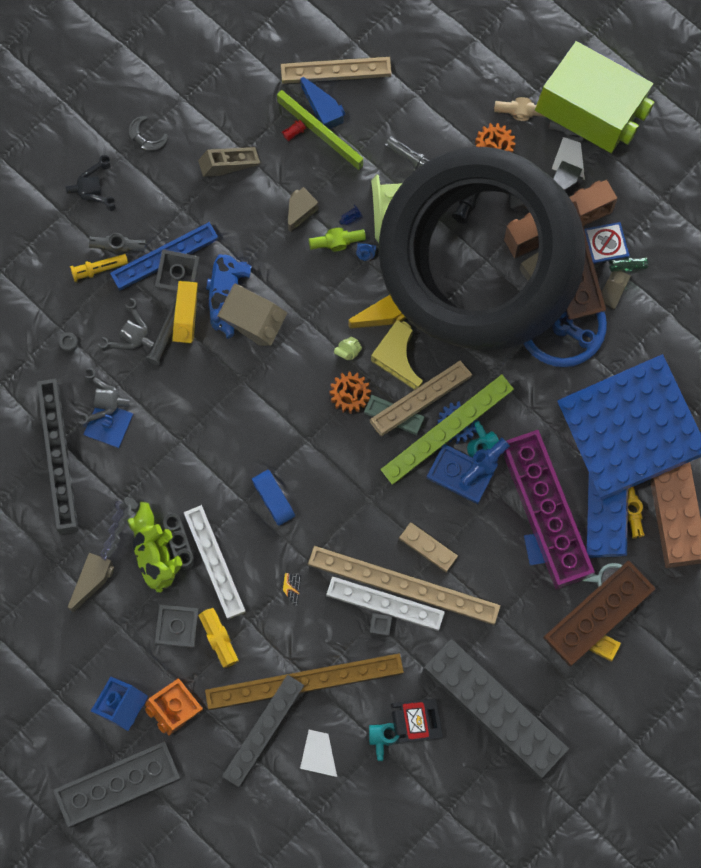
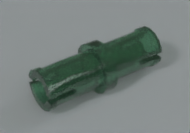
[609,257,648,272]

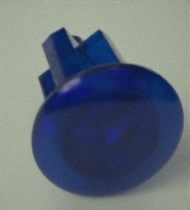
[339,204,363,225]

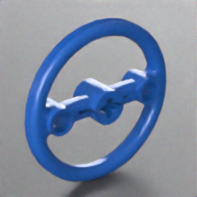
[523,312,607,367]

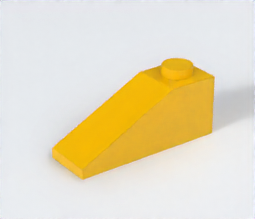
[173,281,198,343]
[348,295,406,329]

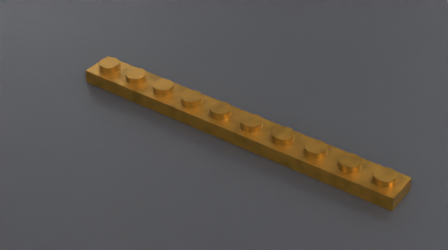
[205,653,404,710]

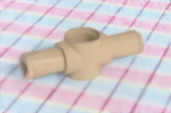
[494,97,545,121]

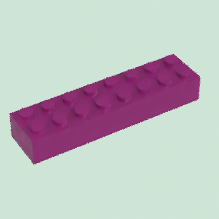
[502,430,595,590]

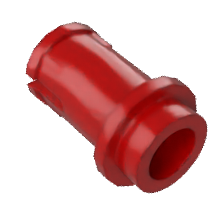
[282,120,306,141]

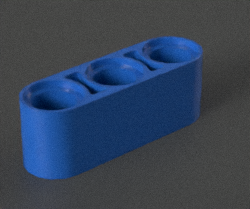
[251,469,296,526]

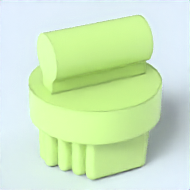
[334,337,362,360]

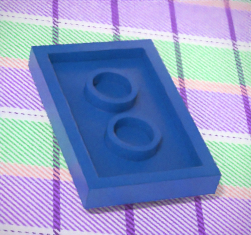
[426,444,495,504]

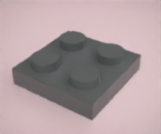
[155,605,199,648]

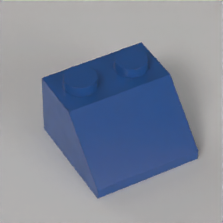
[91,677,148,731]

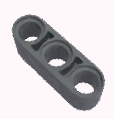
[163,513,194,570]

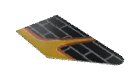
[283,573,301,606]

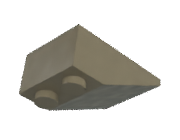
[217,283,287,346]

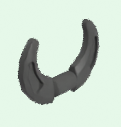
[129,116,168,151]

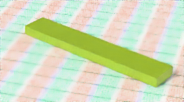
[277,90,363,170]

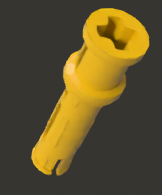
[70,254,128,282]

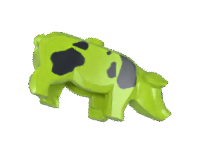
[127,502,182,592]

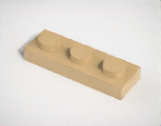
[399,522,458,573]

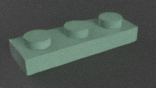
[364,395,424,435]

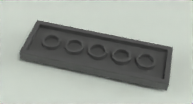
[53,741,180,828]

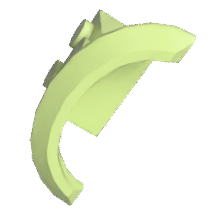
[371,174,402,243]

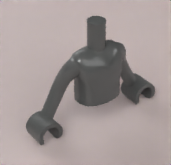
[98,298,155,351]
[77,368,130,428]

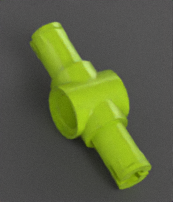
[309,228,366,252]

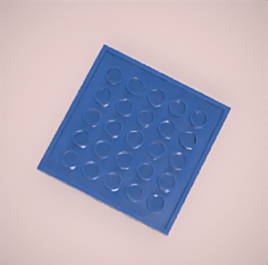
[557,354,701,500]

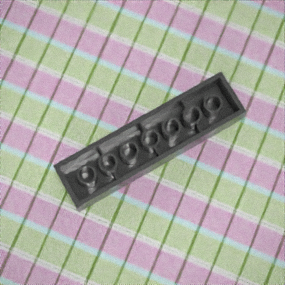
[423,639,569,780]

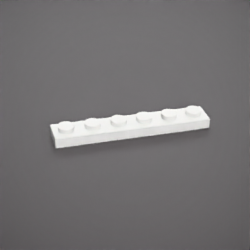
[184,505,245,620]
[326,576,445,631]

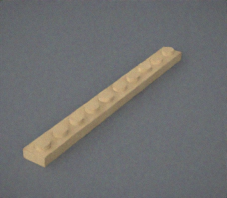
[308,546,501,625]

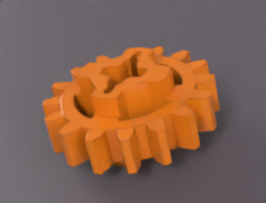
[475,123,516,153]
[330,372,371,414]

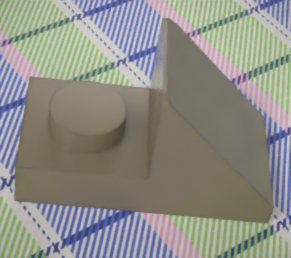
[602,268,631,310]

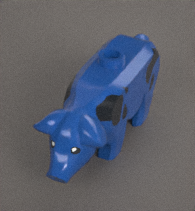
[206,254,251,339]

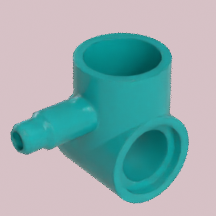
[467,421,499,458]
[369,723,399,761]

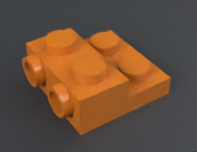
[145,678,203,736]

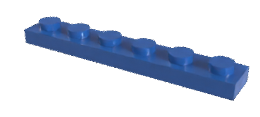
[110,222,219,291]

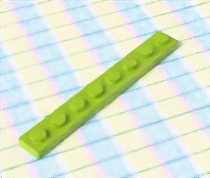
[380,374,514,485]

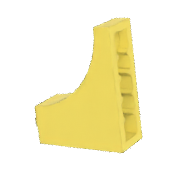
[371,320,423,390]

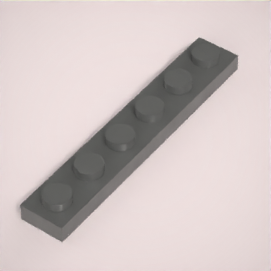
[222,675,304,787]

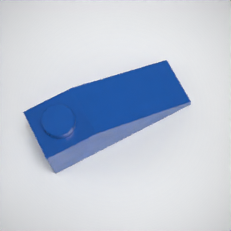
[300,77,345,129]

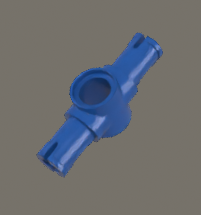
[460,437,510,486]

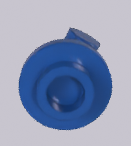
[356,243,376,261]

